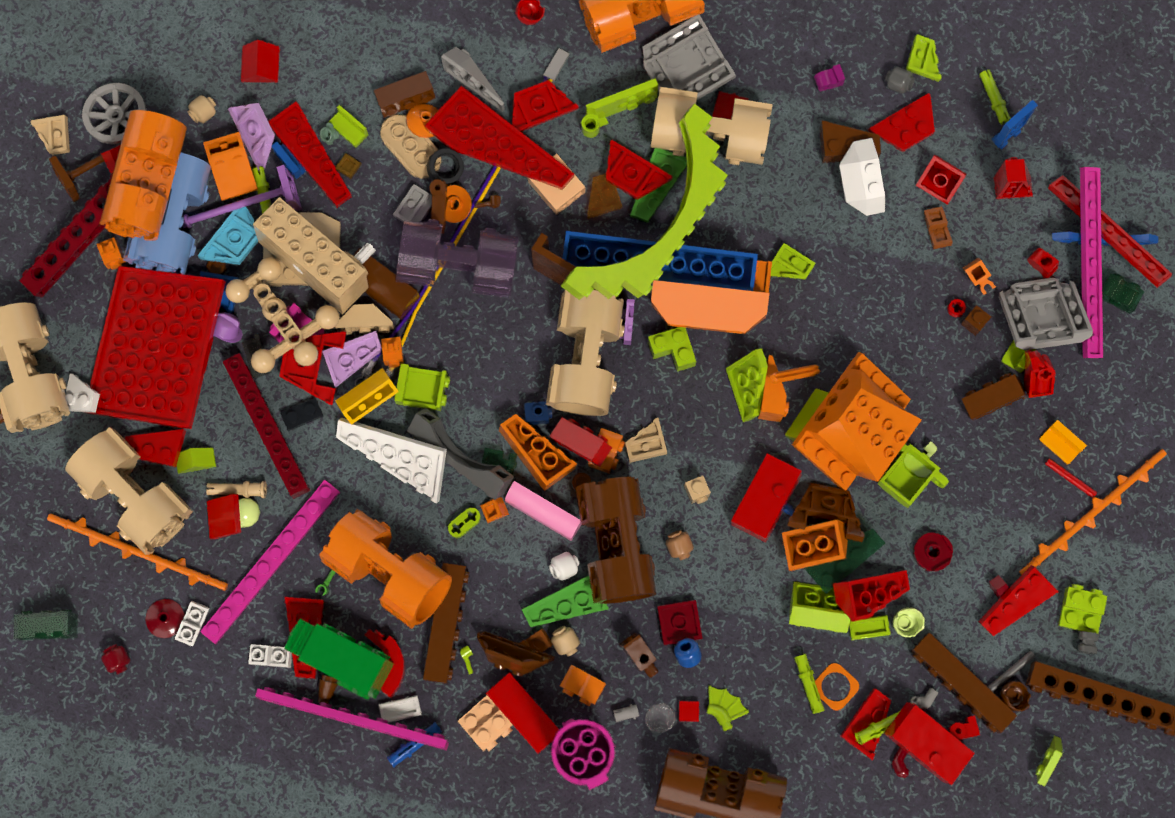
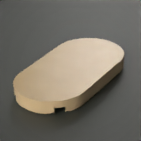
[381,115,441,179]

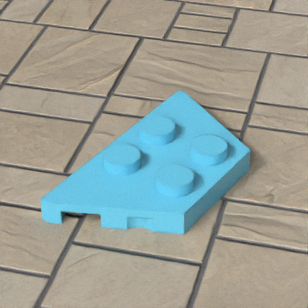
[198,207,258,265]

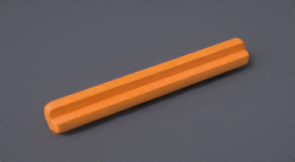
[769,364,820,384]

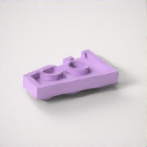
[323,331,382,387]

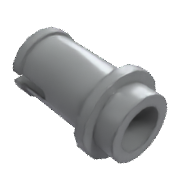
[613,704,639,722]

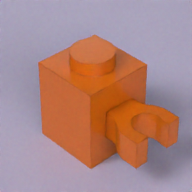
[97,237,126,269]
[963,257,996,295]
[381,337,404,368]

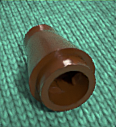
[318,674,338,704]

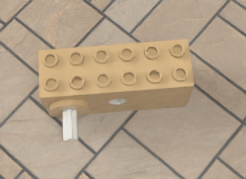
[253,197,376,314]

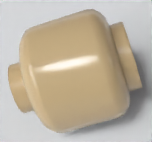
[188,95,216,123]
[551,626,580,656]

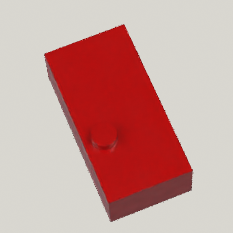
[731,454,802,543]
[884,702,975,785]

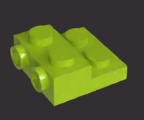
[1058,584,1107,634]

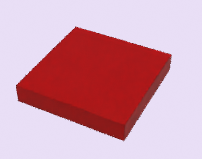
[207,494,241,539]

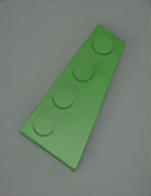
[630,148,687,223]
[522,575,609,627]

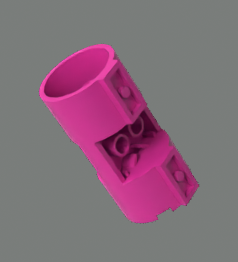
[552,718,614,790]

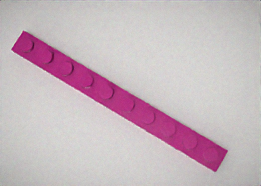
[1080,167,1103,358]
[200,480,340,644]
[255,687,449,751]

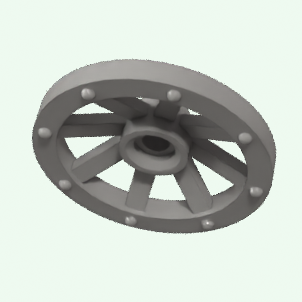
[82,83,147,144]

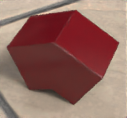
[989,575,1009,598]

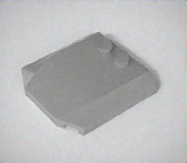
[643,15,736,100]
[999,278,1093,350]

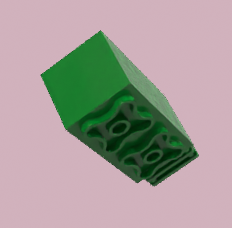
[284,619,394,700]

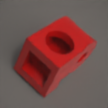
[1027,248,1059,279]
[948,716,980,740]

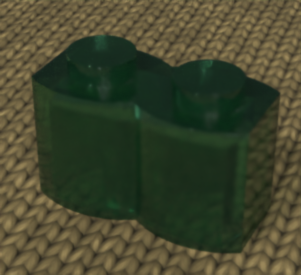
[1102,273,1144,314]

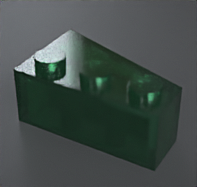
[14,610,78,640]

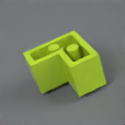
[648,327,696,372]

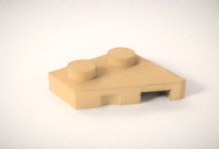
[31,115,70,155]
[625,418,667,463]

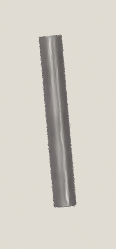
[988,651,1035,692]

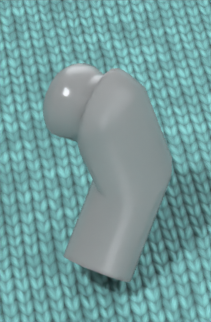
[911,688,938,709]

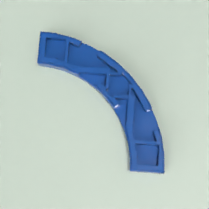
[1052,232,1158,245]

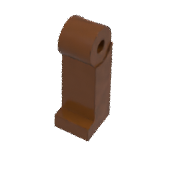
[425,179,447,234]

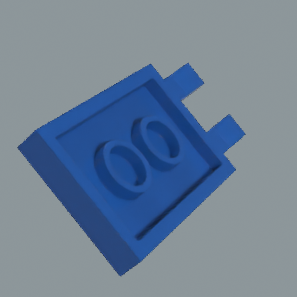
[992,100,1038,150]

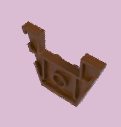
[787,483,864,542]

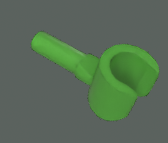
[315,570,335,596]

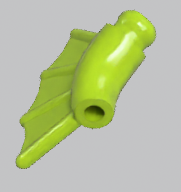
[707,685,749,731]

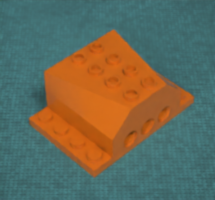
[792,352,922,490]

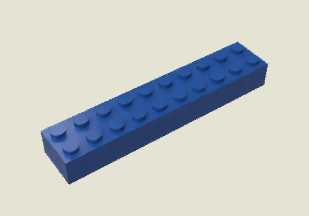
[562,231,758,291]

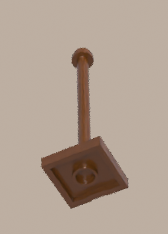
[49,144,121,202]

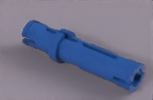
[387,722,442,767]

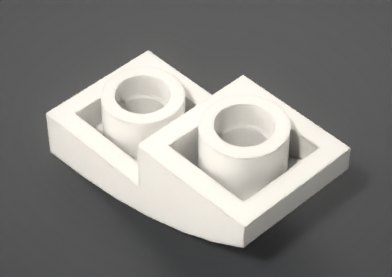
[175,601,210,646]
[248,644,292,668]

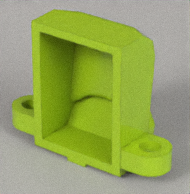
[877,444,949,508]

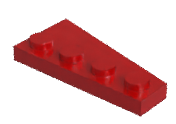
[978,565,1058,636]
[285,597,324,679]

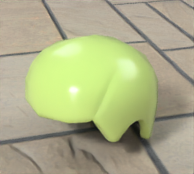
[239,498,260,527]
[893,608,925,637]

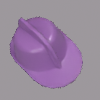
[213,312,243,343]

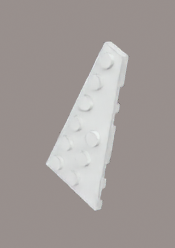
[336,418,447,504]

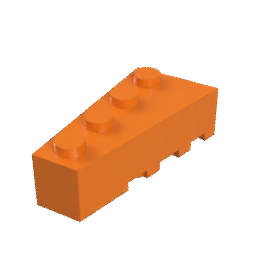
[499,414,577,491]

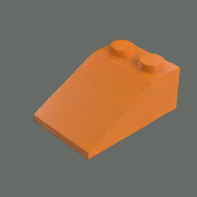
[758,355,789,422]

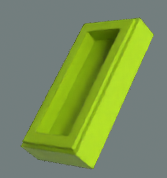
[849,615,891,640]

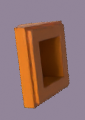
[481,497,509,523]

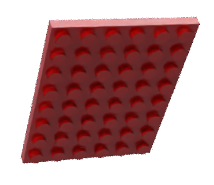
[85,266,226,429]

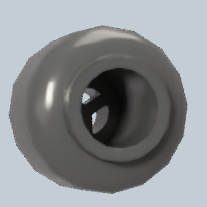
[885,67,915,94]

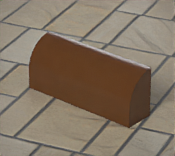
[353,248,420,320]

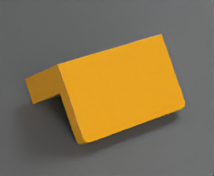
[1039,420,1087,465]

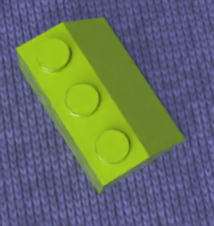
[785,388,828,441]
[789,582,850,633]

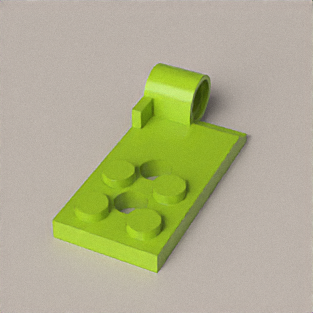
[581,78,658,138]

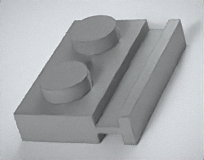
[393,184,432,230]

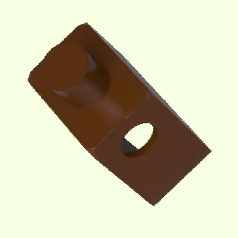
[619,633,659,678]

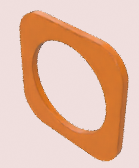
[815,663,859,710]

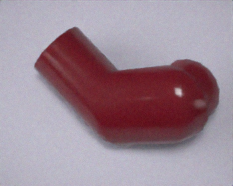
[892,747,909,778]

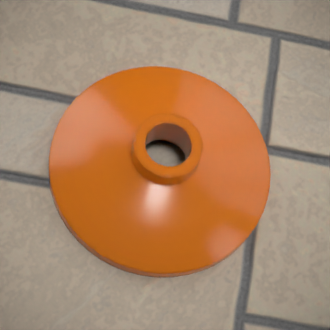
[406,104,438,138]
[446,185,472,223]

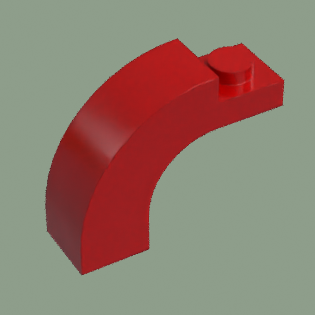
[365,629,405,698]

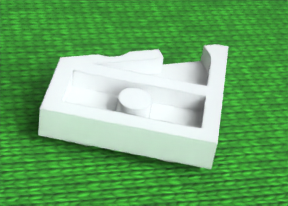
[65,374,100,413]

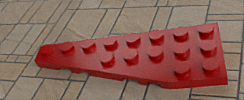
[424,86,575,190]

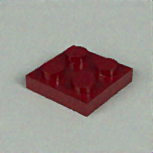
[657,600,703,646]

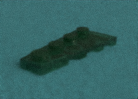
[804,528,885,594]

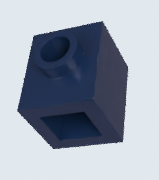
[524,401,552,425]

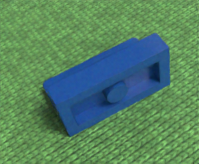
[271,142,306,179]

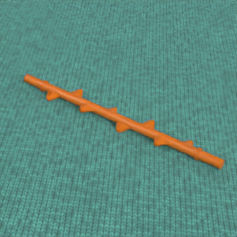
[1019,449,1167,575]
[47,513,228,591]

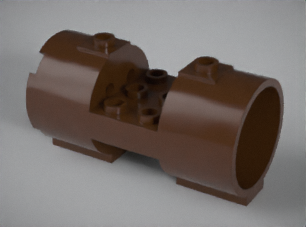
[576,477,657,604]
[654,748,787,818]

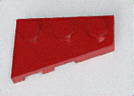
[125,429,186,468]

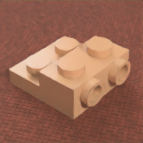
[458,696,513,751]

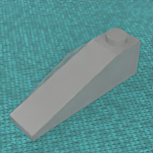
[441,47,505,112]

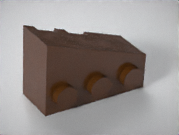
[819,120,881,163]

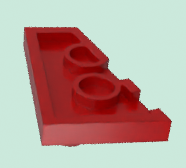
[840,688,891,760]

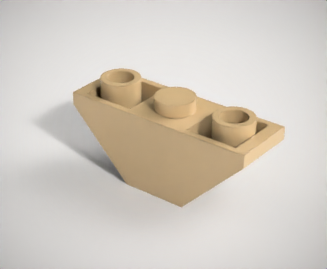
[335,304,394,335]

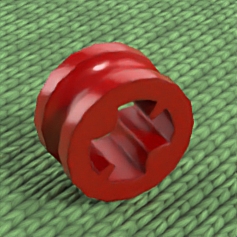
[947,299,966,317]

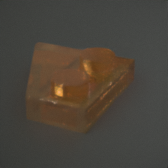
[587,173,622,219]

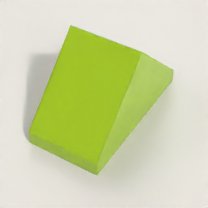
[177,448,216,474]

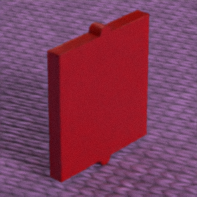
[712,91,748,120]

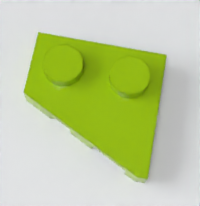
[906,34,941,82]
[771,243,816,280]

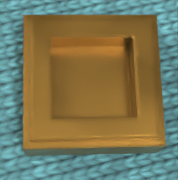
[335,153,362,179]

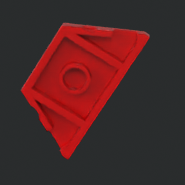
[512,80,579,132]
[868,93,935,152]
[606,140,673,200]

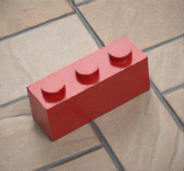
[549,417,612,467]

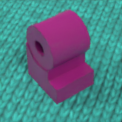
[814,64,845,91]

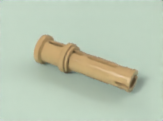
[206,481,267,498]

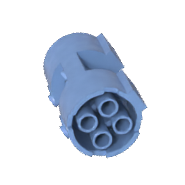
[123,153,211,275]

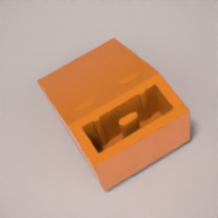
[203,132,258,201]

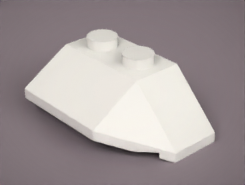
[839,138,885,216]

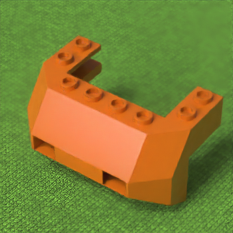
[651,261,772,334]

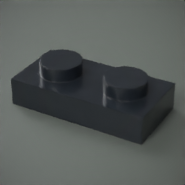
[280,398,323,431]

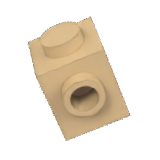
[684,476,711,504]

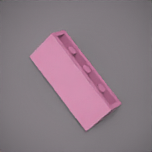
[505,481,581,541]

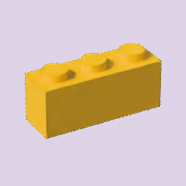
[335,368,399,425]

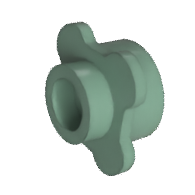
[320,123,339,145]

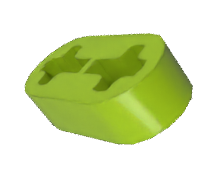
[448,508,481,538]

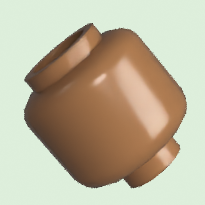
[665,530,694,560]

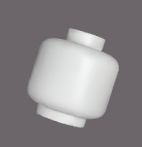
[549,552,579,581]

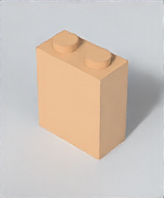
[528,154,585,215]

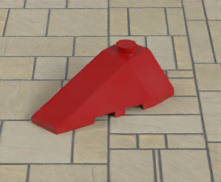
[833,570,910,621]

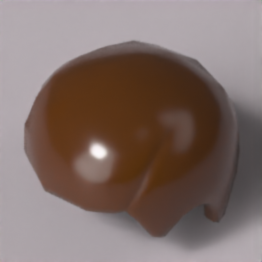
[1001,681,1031,712]

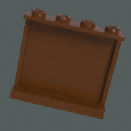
[531,233,596,290]

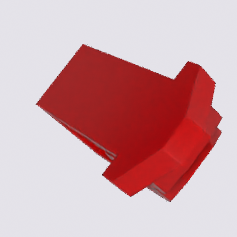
[1024,350,1055,398]

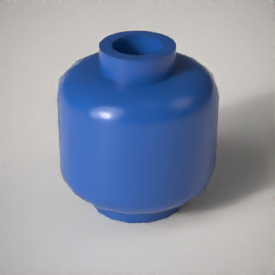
[674,638,702,668]

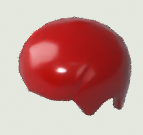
[516,0,545,25]

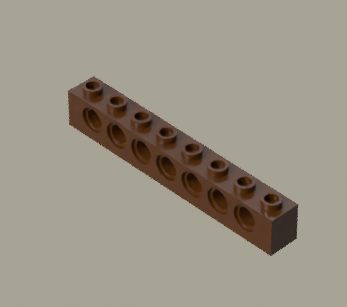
[1026,661,1175,736]

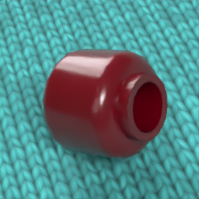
[101,644,131,675]

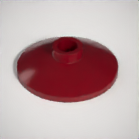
[145,599,185,638]

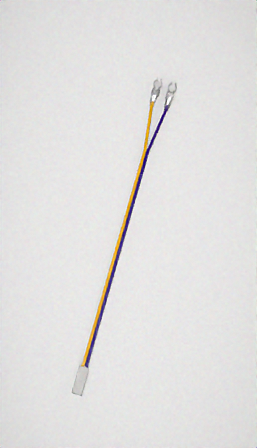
[355,48,569,385]

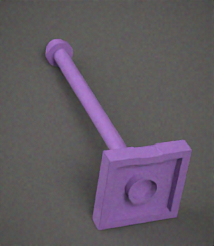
[183,165,302,228]

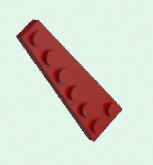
[268,102,352,208]

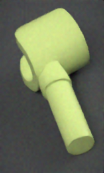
[924,442,937,457]

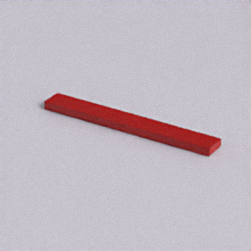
[1048,175,1172,288]

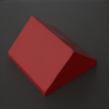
[241,40,280,83]
[916,154,967,205]

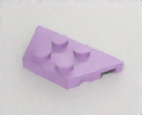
[228,103,275,170]

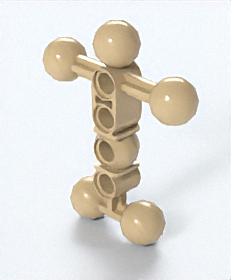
[226,257,339,373]

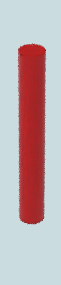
[1045,458,1097,498]

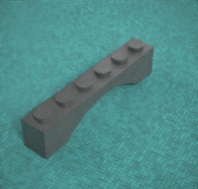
[407,408,514,500]

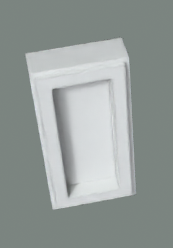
[379,696,422,723]

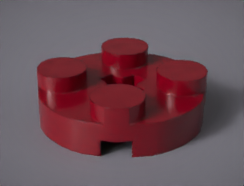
[913,532,953,572]

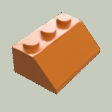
[782,520,848,571]

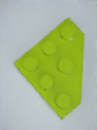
[726,348,768,422]

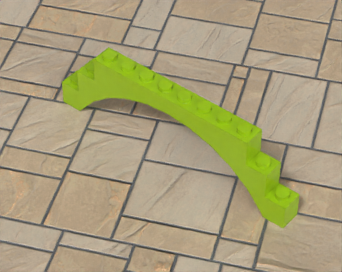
[561,103,728,300]

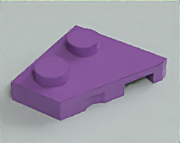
[620,299,635,345]

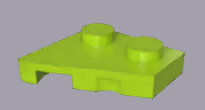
[1035,735,1063,786]

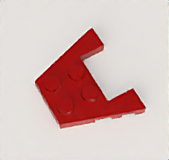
[279,331,347,405]

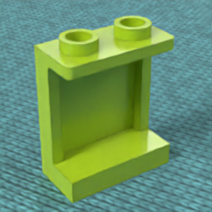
[394,364,450,411]

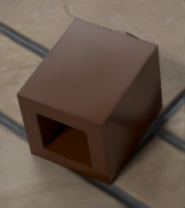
[961,305,991,336]

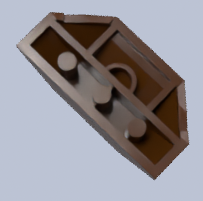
[477,631,555,676]

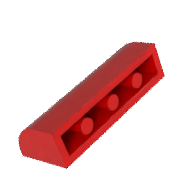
[486,673,560,754]

